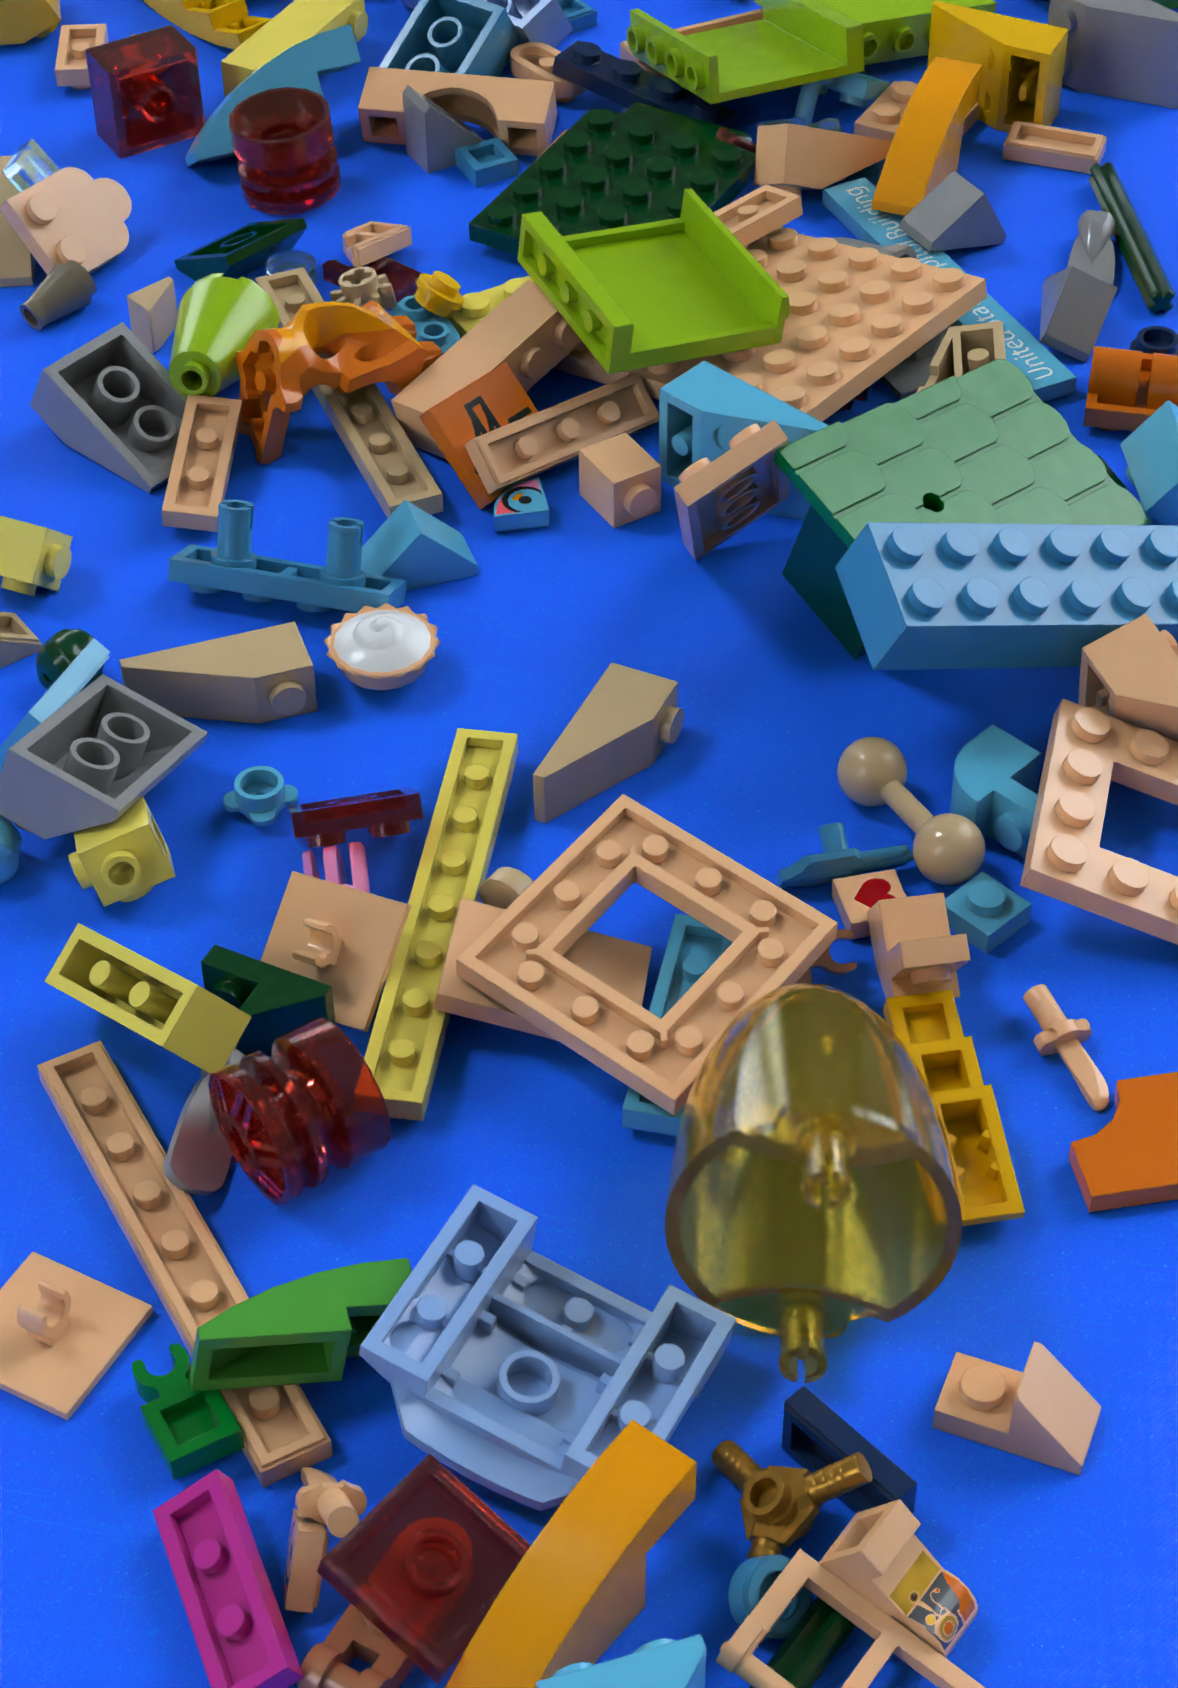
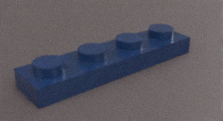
[552,40,737,129]

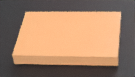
[433,898,652,1041]

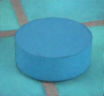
[728,1554,812,1639]

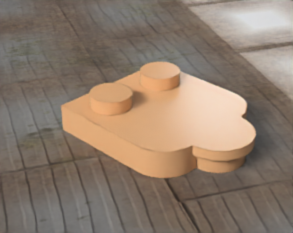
[0,167,132,275]

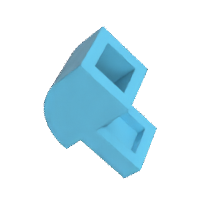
[949,724,1042,858]

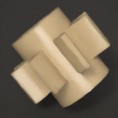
[330,267,397,312]

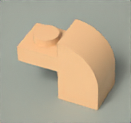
[867,892,971,998]

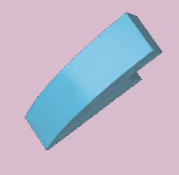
[185,24,361,167]

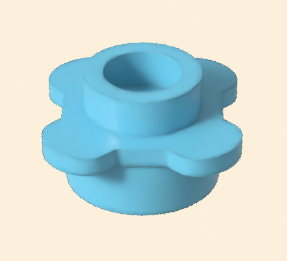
[223,766,298,826]

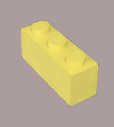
[44,923,252,1078]

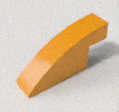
[871,56,982,216]
[445,1419,697,1688]

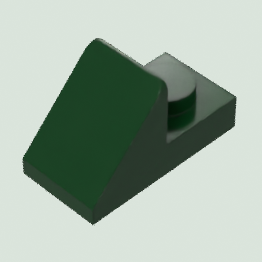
[201,945,336,1062]

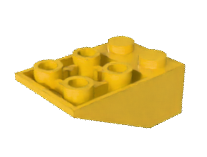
[927,0,1069,133]

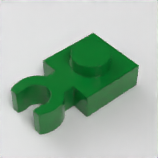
[132,1343,245,1480]

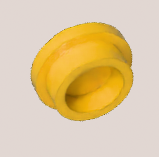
[414,271,465,318]

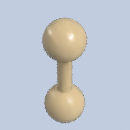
[837,737,985,885]

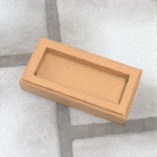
[1002,121,1107,174]

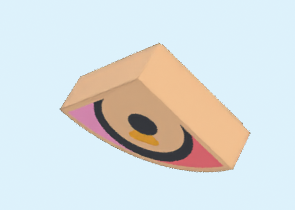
[284,1508,329,1613]

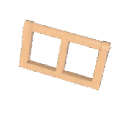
[715,1549,985,1688]

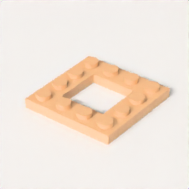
[1020,698,1178,945]
[456,794,838,1116]

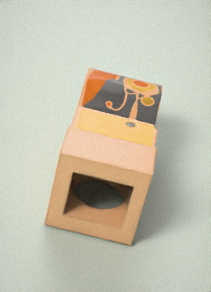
[819,1499,978,1658]

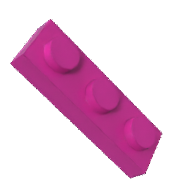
[153,1469,304,1688]

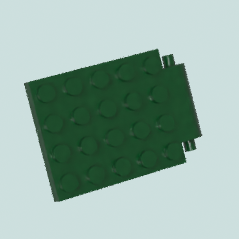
[469,102,756,255]

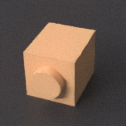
[579,432,661,528]

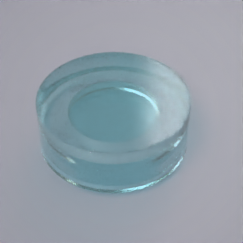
[266,250,317,284]

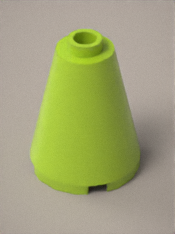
[169,273,280,398]

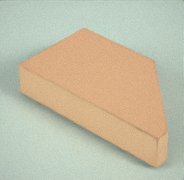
[342,221,412,267]

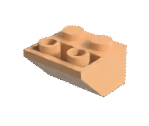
[1078,614,1178,742]

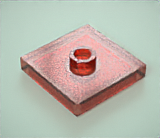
[317,1454,531,1684]

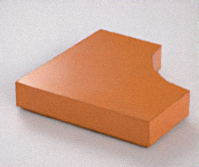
[1068,1072,1178,1212]

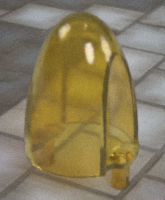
[665,983,962,1383]

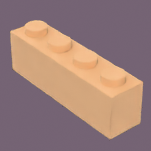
[391,280,582,459]

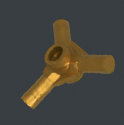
[712,1440,872,1560]

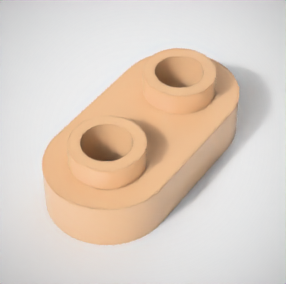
[510,42,586,102]

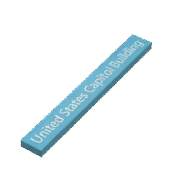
[822,177,1077,402]

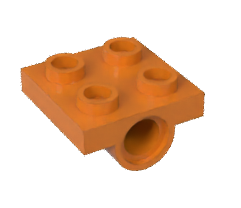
[1083,346,1178,431]

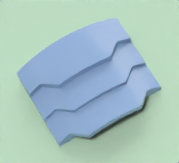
[359,1184,737,1511]

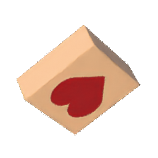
[831,869,906,939]

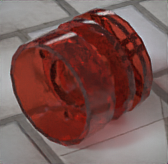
[229,87,341,215]
[208,1017,391,1204]

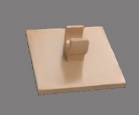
[261,871,411,1033]
[0,1251,154,1421]

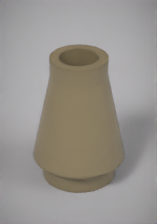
[19,260,96,331]

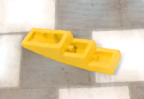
[142,0,271,50]
[883,989,1025,1228]

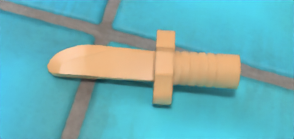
[1023,984,1109,1111]
[295,1467,367,1538]

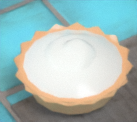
[324,603,441,690]

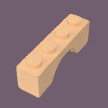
[358,66,557,156]

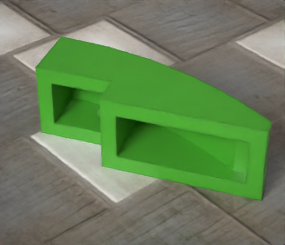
[189,1258,412,1391]

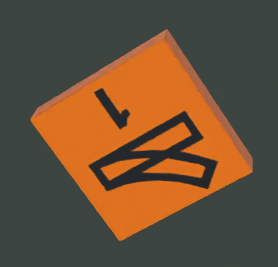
[419,362,538,510]

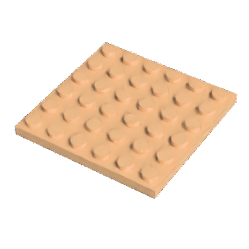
[552,228,987,422]

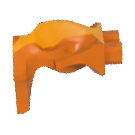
[235,301,442,464]

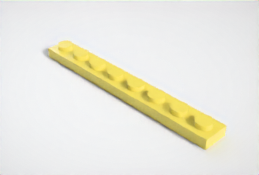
[354,728,518,1121]

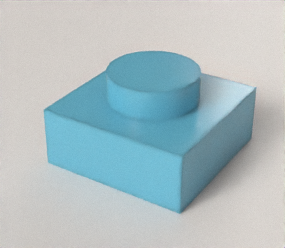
[945,871,1032,954]

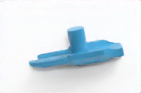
[775,822,914,888]

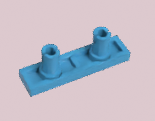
[168,500,407,613]

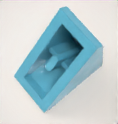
[361,500,479,591]

